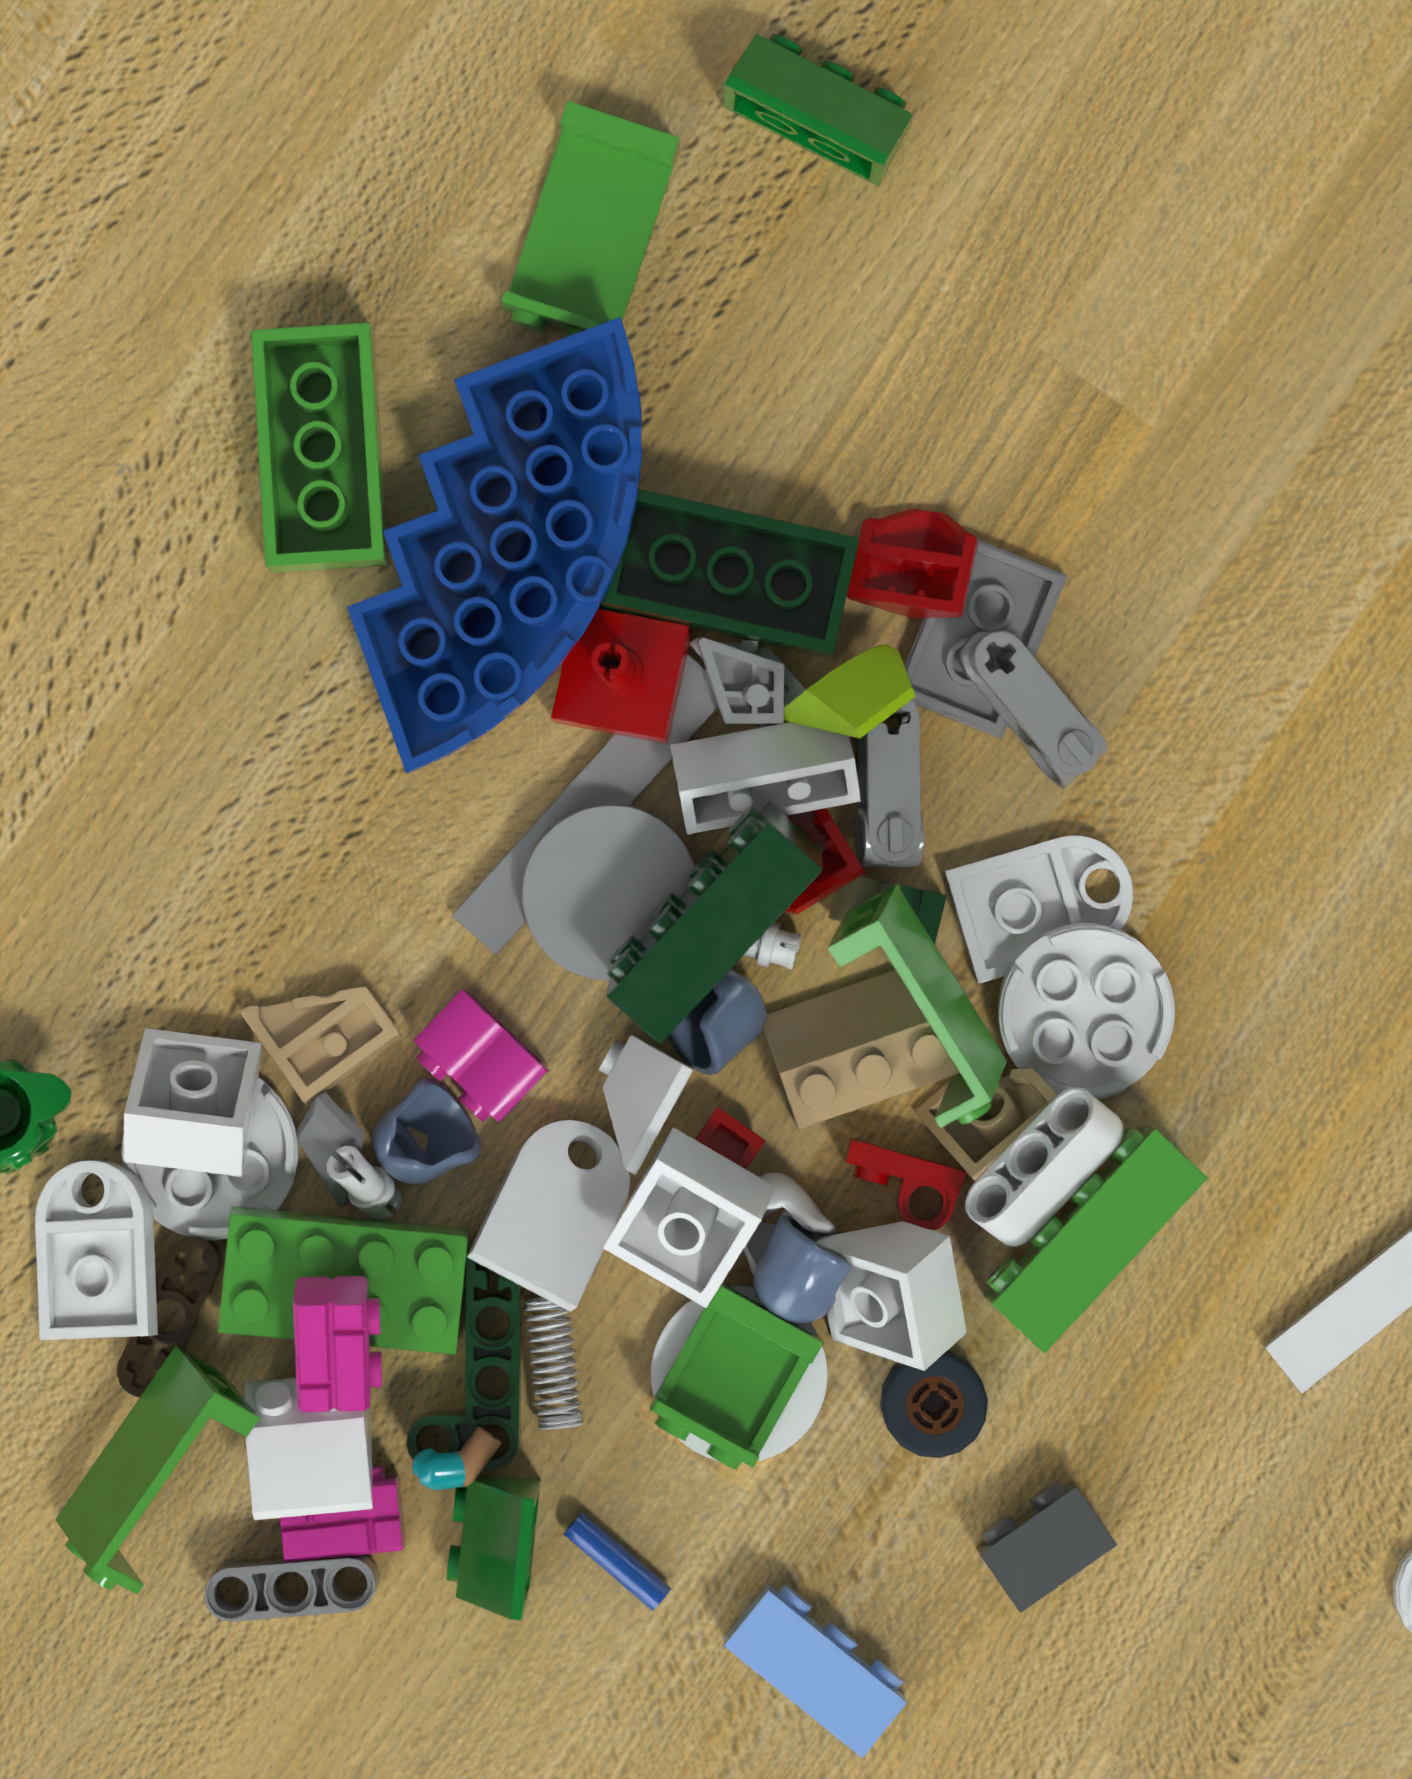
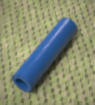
[563,1512,671,1611]

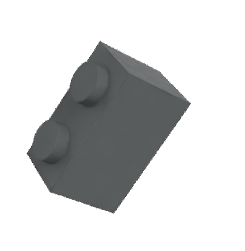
[976,1480,1117,1613]

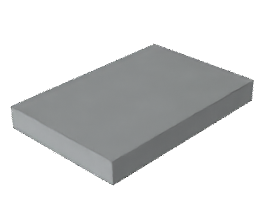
[905,539,1067,740]

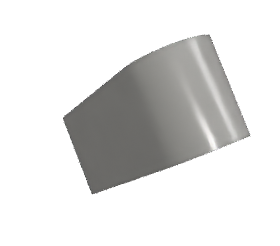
[204,1554,380,1622]

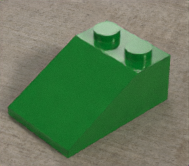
[447,1473,541,1621]

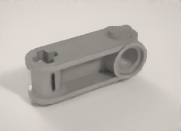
[960,631,1109,789]
[854,700,924,867]

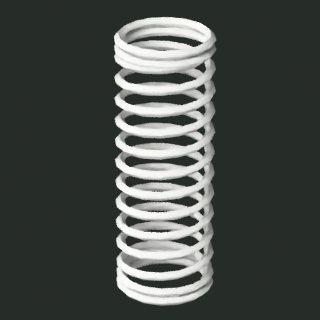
[524,1297,584,1430]

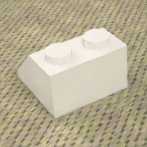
[124,1028,262,1177]
[603,1127,776,1308]
[815,1221,967,1371]
[245,1377,373,1520]

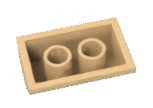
[763,969,960,1129]

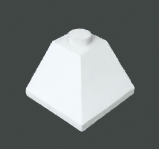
[599,1034,693,1175]

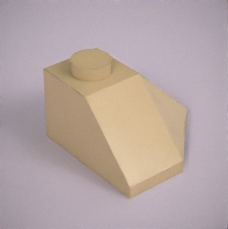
[914,1068,1058,1183]

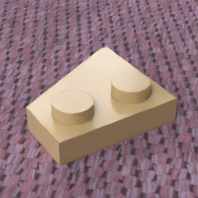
[240,986,403,1105]

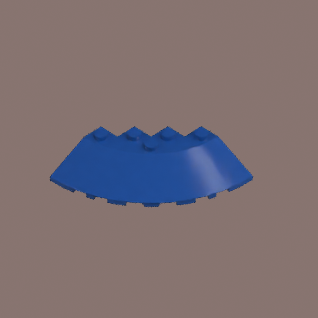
[347,317,642,774]

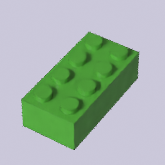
[251,323,389,573]
[984,1125,1208,1354]
[218,1206,468,1355]

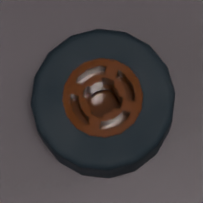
[880,1350,988,1458]

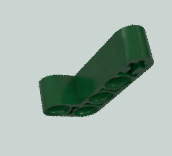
[406,1258,522,1470]

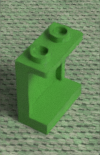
[650,1283,823,1470]

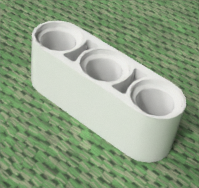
[965,1087,1124,1247]

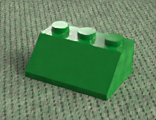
[724,34,913,187]

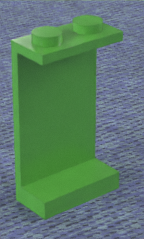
[501,101,680,337]
[828,884,1007,1128]
[55,1346,260,1595]

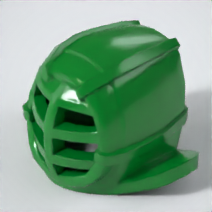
[0,1059,71,1175]

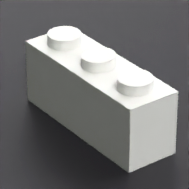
[670,722,861,835]

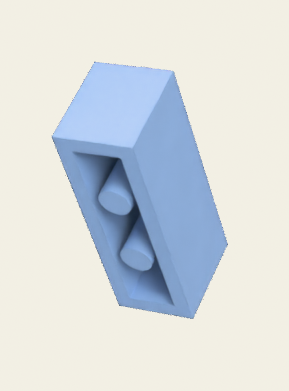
[723,1583,907,1758]

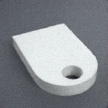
[944,836,1133,984]
[467,1120,630,1312]
[35,1160,158,1340]

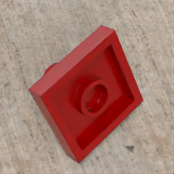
[551,609,693,744]

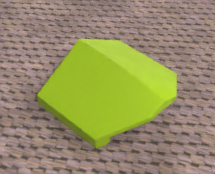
[784,644,916,738]

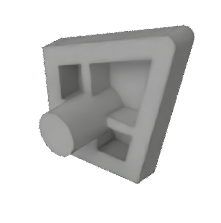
[697,637,784,724]
[296,1092,365,1207]

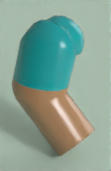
[412,1426,502,1490]

